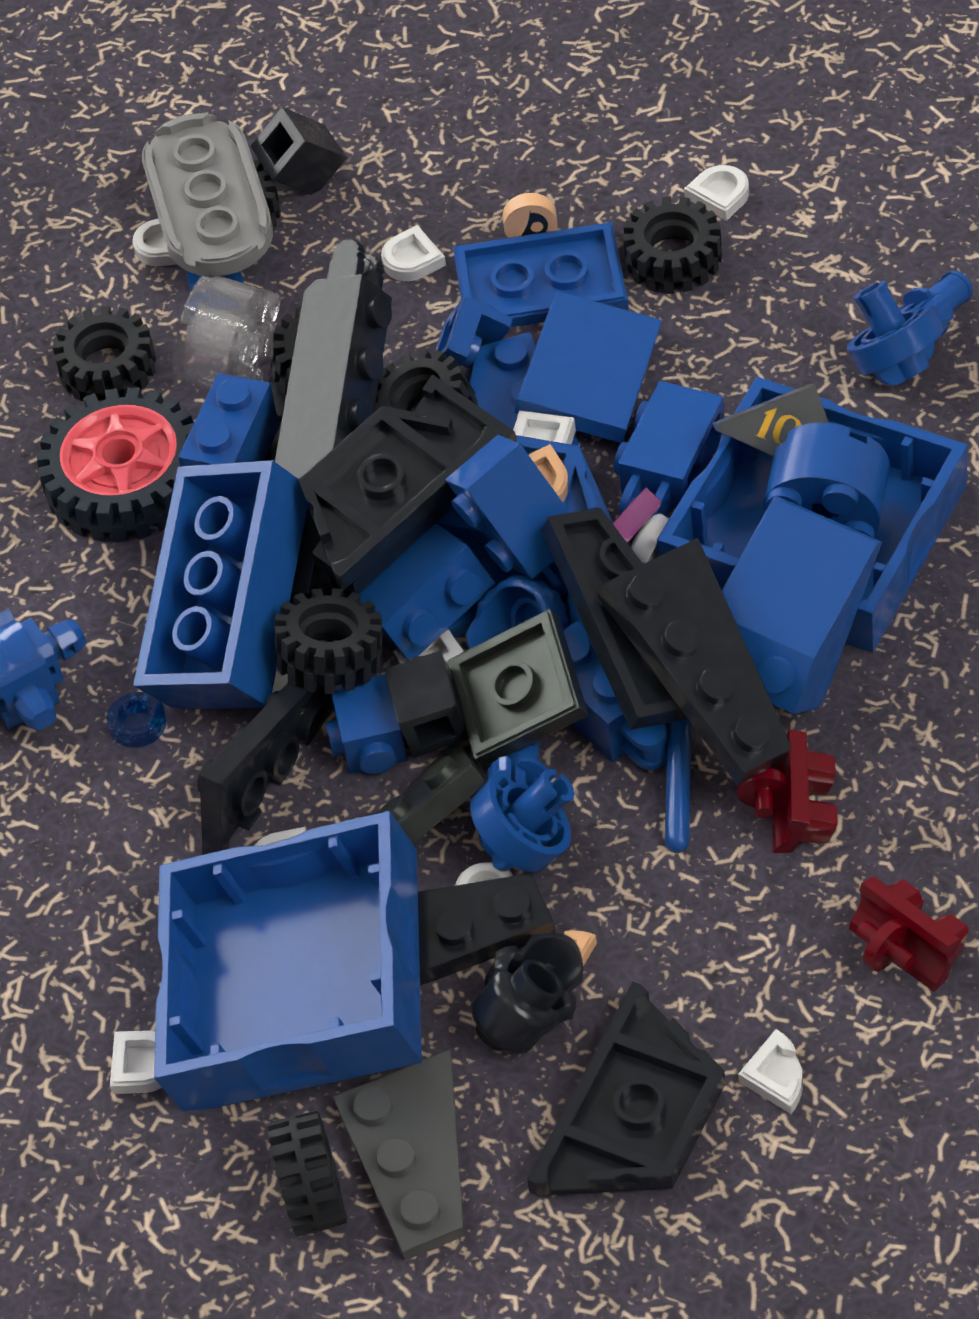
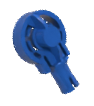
[847,270,973,386]
[470,739,575,872]

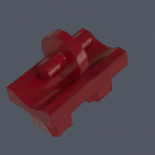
[737,729,838,853]
[848,875,969,992]

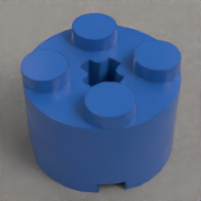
[763,423,890,538]

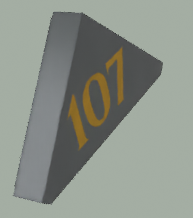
[713,384,829,456]

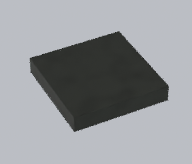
[447,609,589,767]

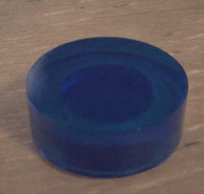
[106,692,167,748]

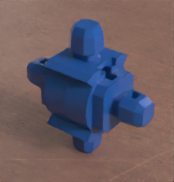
[0,609,87,731]

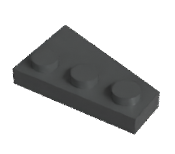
[333,1049,465,1261]

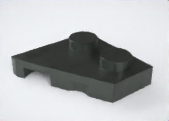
[378,743,486,844]

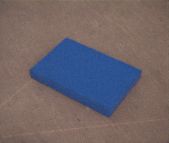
[453,222,629,327]
[514,290,662,443]

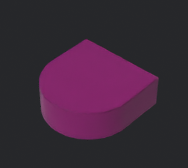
[612,488,661,542]

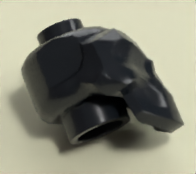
[470,933,583,1053]

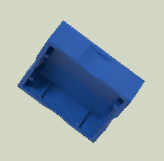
[657,376,968,653]
[154,811,422,1111]

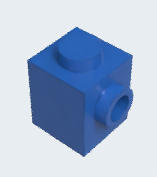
[326,674,408,774]

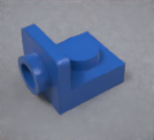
[434,296,513,368]

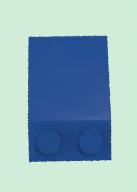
[722,497,882,714]

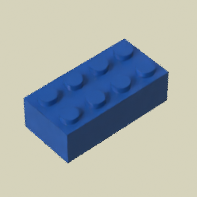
[133,460,308,709]

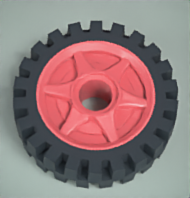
[37,387,194,542]

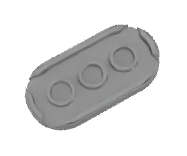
[142,113,273,276]

